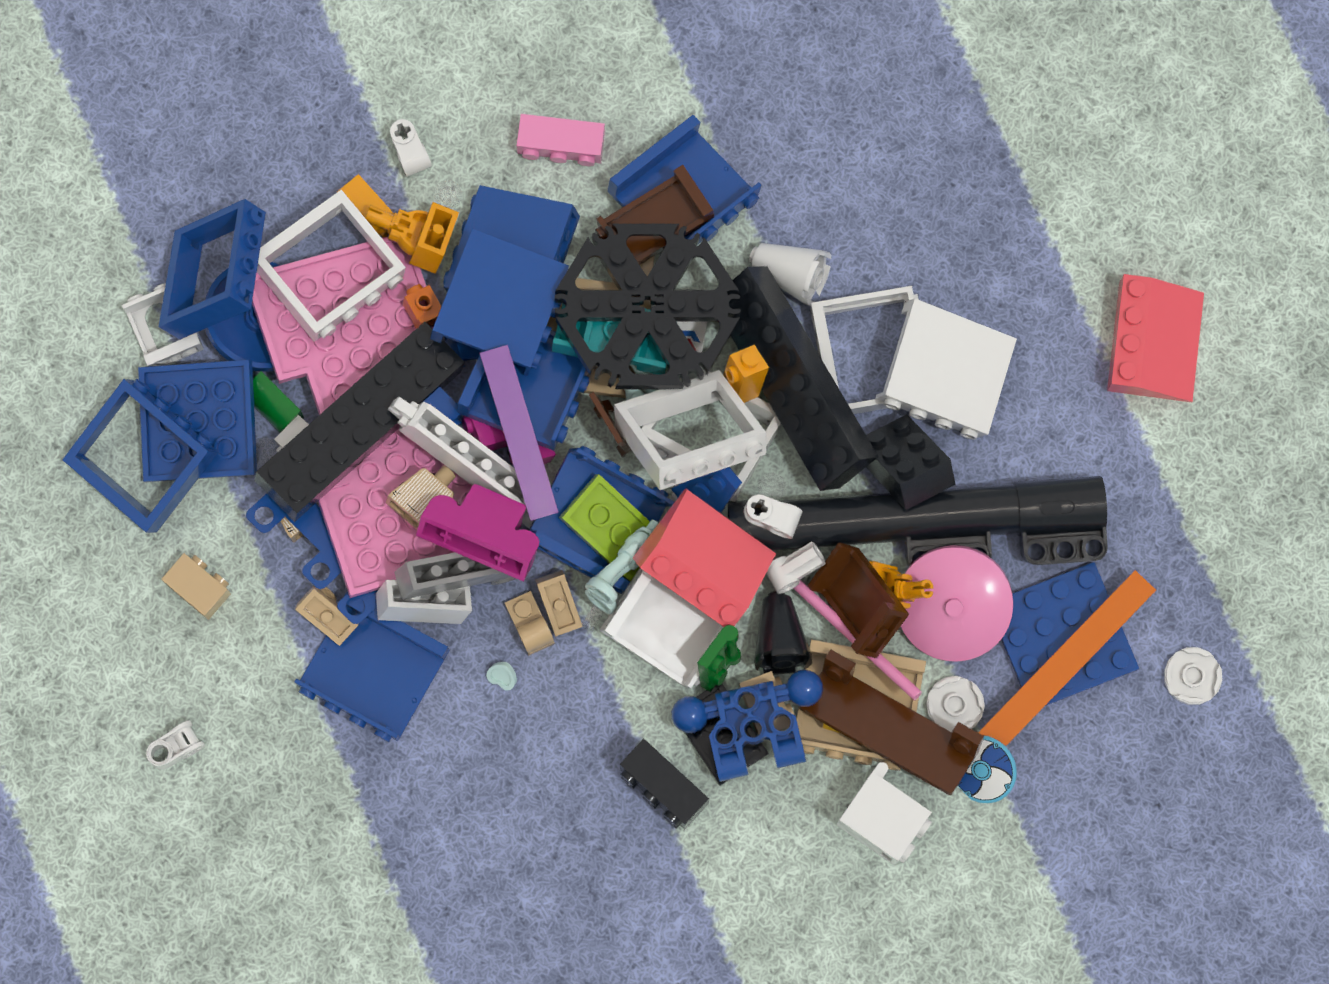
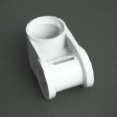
[390,119,432,177]
[743,494,803,539]
[146,720,205,770]

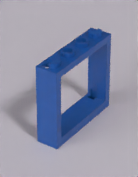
[159,199,266,339]
[62,379,218,533]

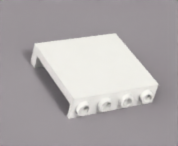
[875,298,1017,440]
[599,568,737,688]

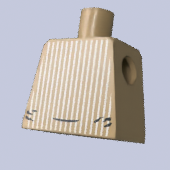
[386,465,456,530]

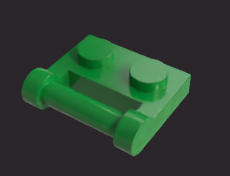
[697,625,741,692]

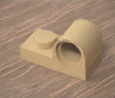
[535,570,583,637]
[295,585,359,646]
[505,591,555,656]

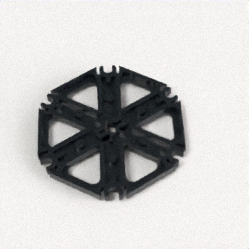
[555,224,740,389]

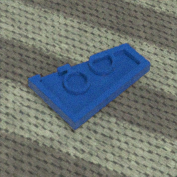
[671,467,742,513]

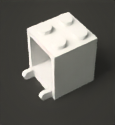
[836,762,932,866]

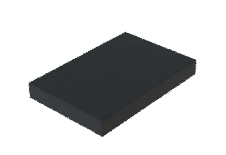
[684,684,769,786]

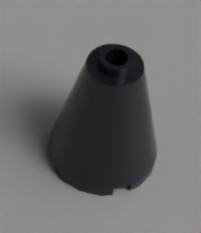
[754,591,812,675]

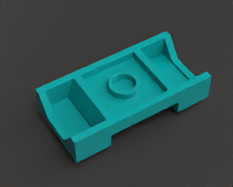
[552,303,667,374]

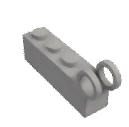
[394,552,516,600]

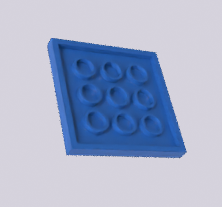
[138,360,257,482]
[1001,562,1139,706]

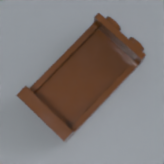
[595,165,714,265]
[808,543,909,658]

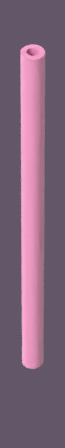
[774,558,922,700]

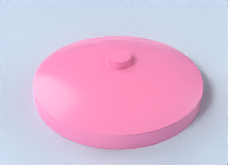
[901,545,1013,662]

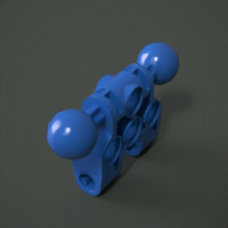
[671,670,823,782]

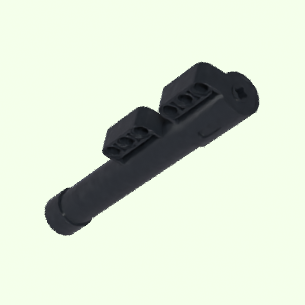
[727,476,1108,566]

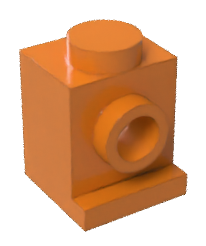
[402,284,442,329]

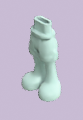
[585,520,659,614]

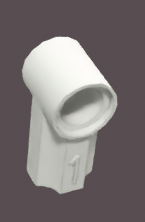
[766,542,826,594]

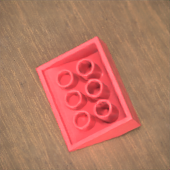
[1107,274,1204,402]
[633,488,776,627]

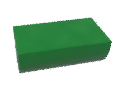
[253,371,304,433]

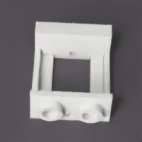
[122,283,204,367]

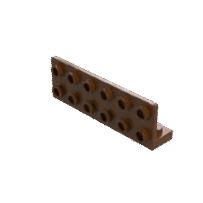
[799,649,984,795]

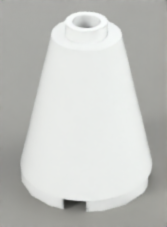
[749,243,831,306]

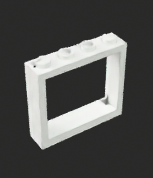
[257,190,406,342]
[810,286,918,414]
[641,367,782,502]
[614,370,766,490]

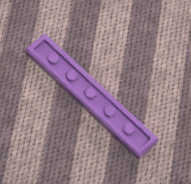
[480,345,558,521]

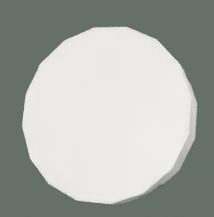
[1164,647,1222,705]
[926,676,985,732]

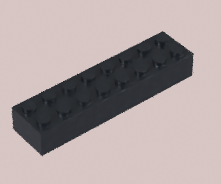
[729,266,878,491]
[254,322,465,522]

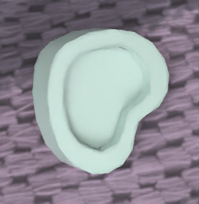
[486,662,517,690]

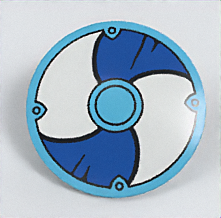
[958,735,1017,803]

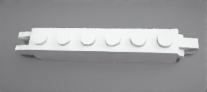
[388,397,533,528]

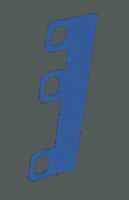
[246,493,378,624]

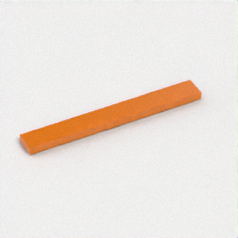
[978,570,1156,746]

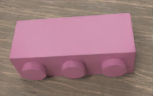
[516,114,605,166]

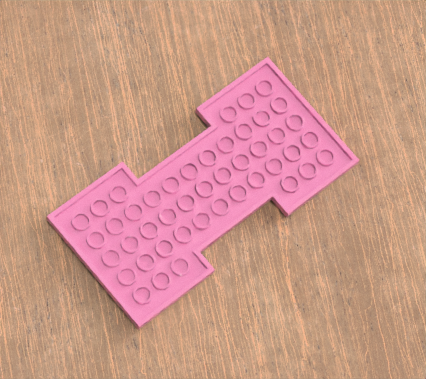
[252,236,472,598]

